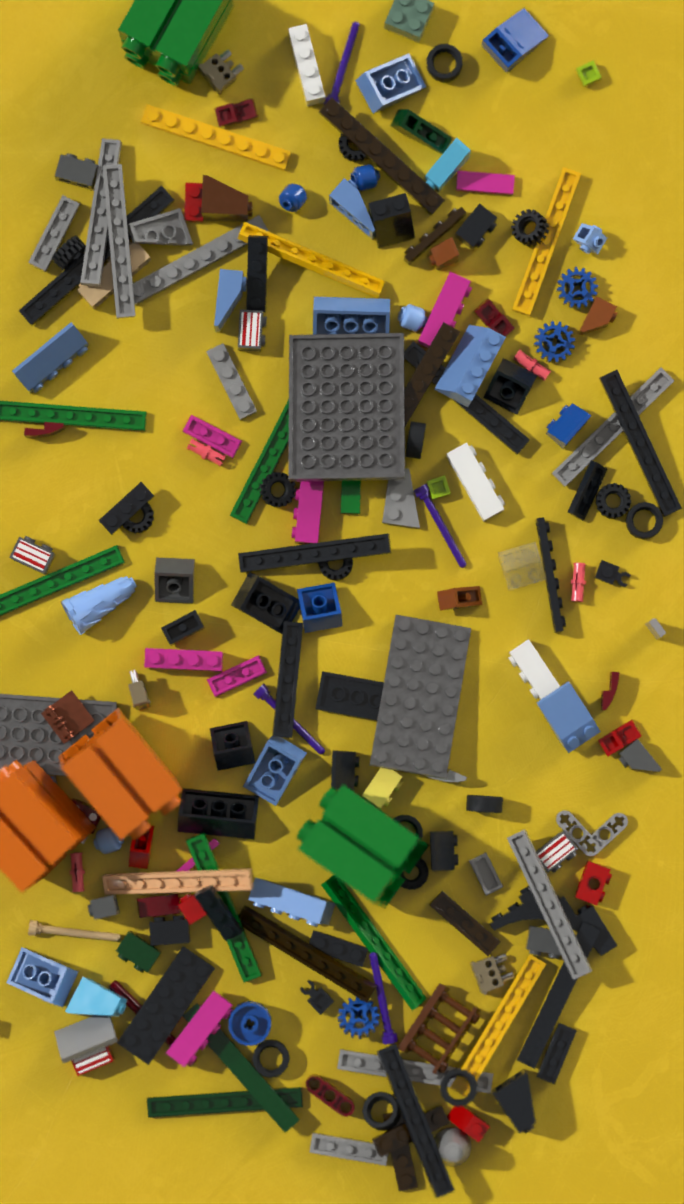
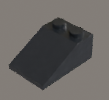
[231,572,300,634]

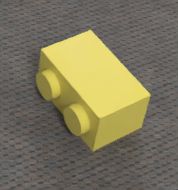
[362,768,403,808]

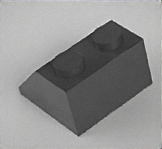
[154,557,195,603]

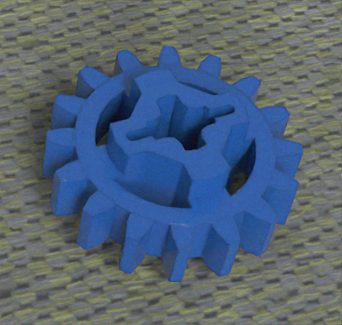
[556,267,598,309]
[534,321,575,363]
[338,997,380,1039]

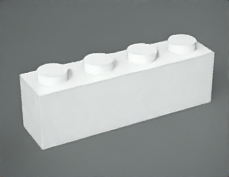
[288,24,325,106]
[446,442,505,522]
[508,639,560,700]

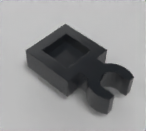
[594,560,631,587]
[300,980,334,1015]

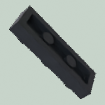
[568,460,608,521]
[99,482,155,535]
[194,885,243,941]
[309,930,368,967]
[536,1022,577,1084]

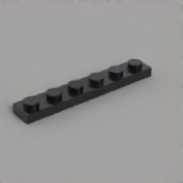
[535,517,566,633]
[272,621,303,738]

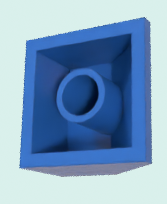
[546,403,591,449]
[297,582,343,633]

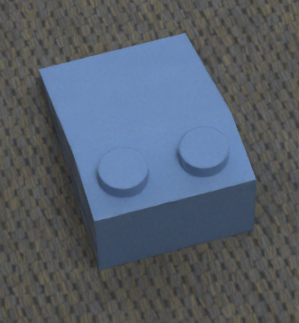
[355,53,426,114]
[329,178,375,240]
[214,269,247,332]
[536,681,601,753]
[243,736,307,806]
[6,947,78,1007]

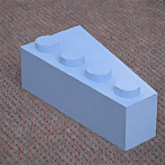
[248,878,335,927]

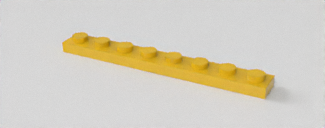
[141,104,291,171]
[512,167,581,316]
[237,221,385,298]
[450,954,546,1097]

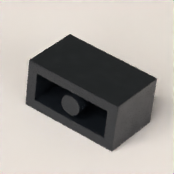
[455,203,497,250]
[161,610,205,646]
[149,915,191,946]

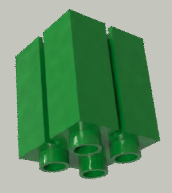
[118,0,234,86]
[296,785,429,909]

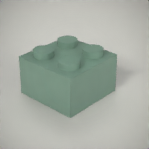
[384,0,434,43]

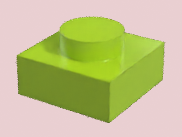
[576,60,602,87]
[427,476,451,500]

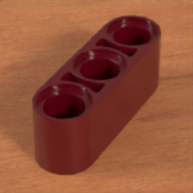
[306,1074,354,1117]

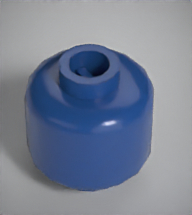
[350,164,380,191]
[279,184,307,212]

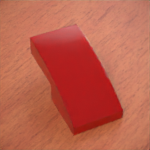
[598,720,642,756]

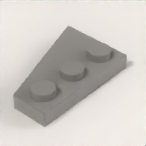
[127,208,193,246]
[382,468,420,529]

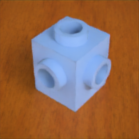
[573,223,607,254]

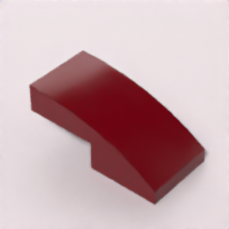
[214,98,258,127]
[474,299,515,337]
[24,422,65,438]
[601,672,619,711]
[137,894,180,918]

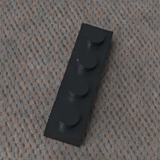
[246,235,268,312]

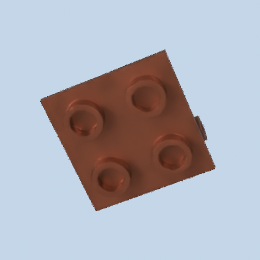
[41,690,95,744]

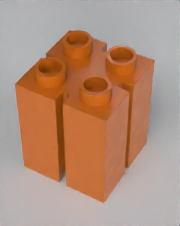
[58,707,182,840]
[0,760,97,893]

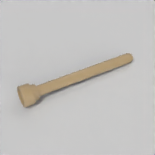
[28,920,121,941]

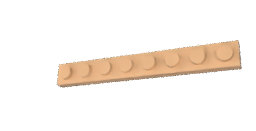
[102,869,253,895]

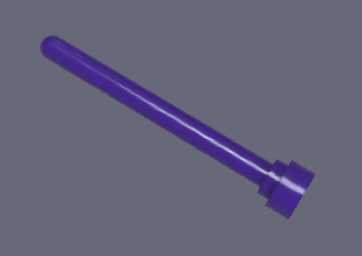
[324,21,360,105]
[414,483,466,568]
[253,683,325,755]
[369,952,398,1044]

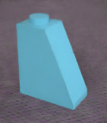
[425,138,471,191]
[65,977,128,1017]

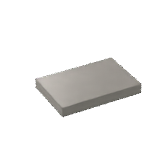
[54,1016,118,1063]

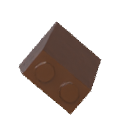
[201,175,253,222]

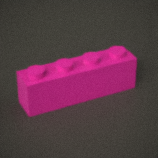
[418,272,472,348]
[292,481,324,544]
[144,648,223,672]
[166,991,233,1067]

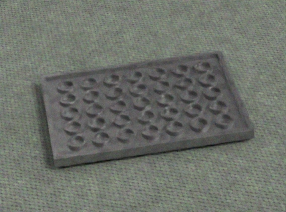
[288,333,405,482]

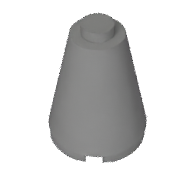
[434,1127,471,1167]

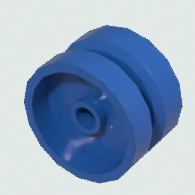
[228,1001,272,1046]

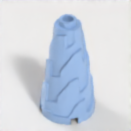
[61,576,137,635]

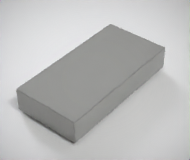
[645,618,666,639]
[469,852,503,895]

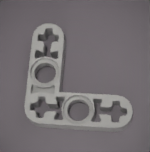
[556,810,628,856]

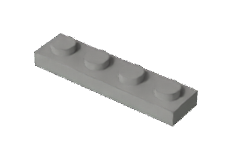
[28,195,80,272]
[206,343,257,420]
[309,1133,388,1166]

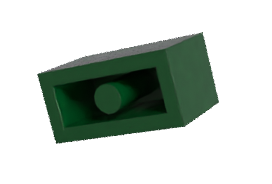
[116,931,161,973]

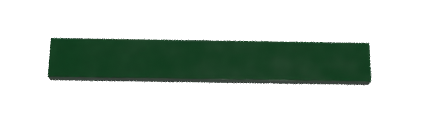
[183,1003,300,1133]
[147,1087,303,1118]

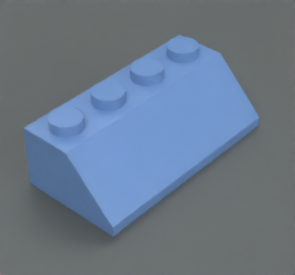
[313,297,390,335]
[12,322,89,394]
[434,325,506,407]

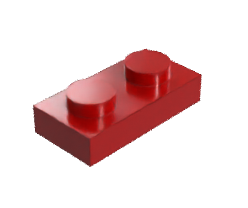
[184,183,204,222]

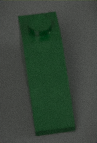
[390,109,452,154]

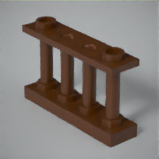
[397,983,481,1075]

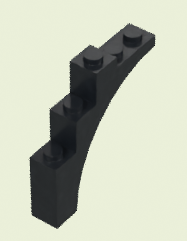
[489,886,617,956]

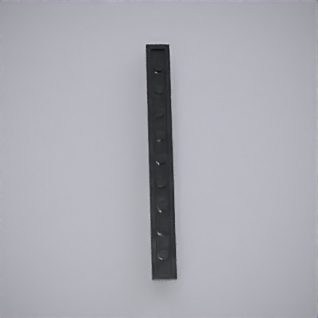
[19,185,174,326]

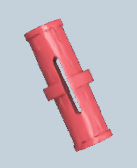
[513,350,551,381]
[187,438,226,467]
[571,563,586,602]
[70,852,85,892]

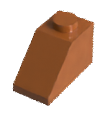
[428,237,460,270]
[578,296,618,335]
[437,586,482,611]

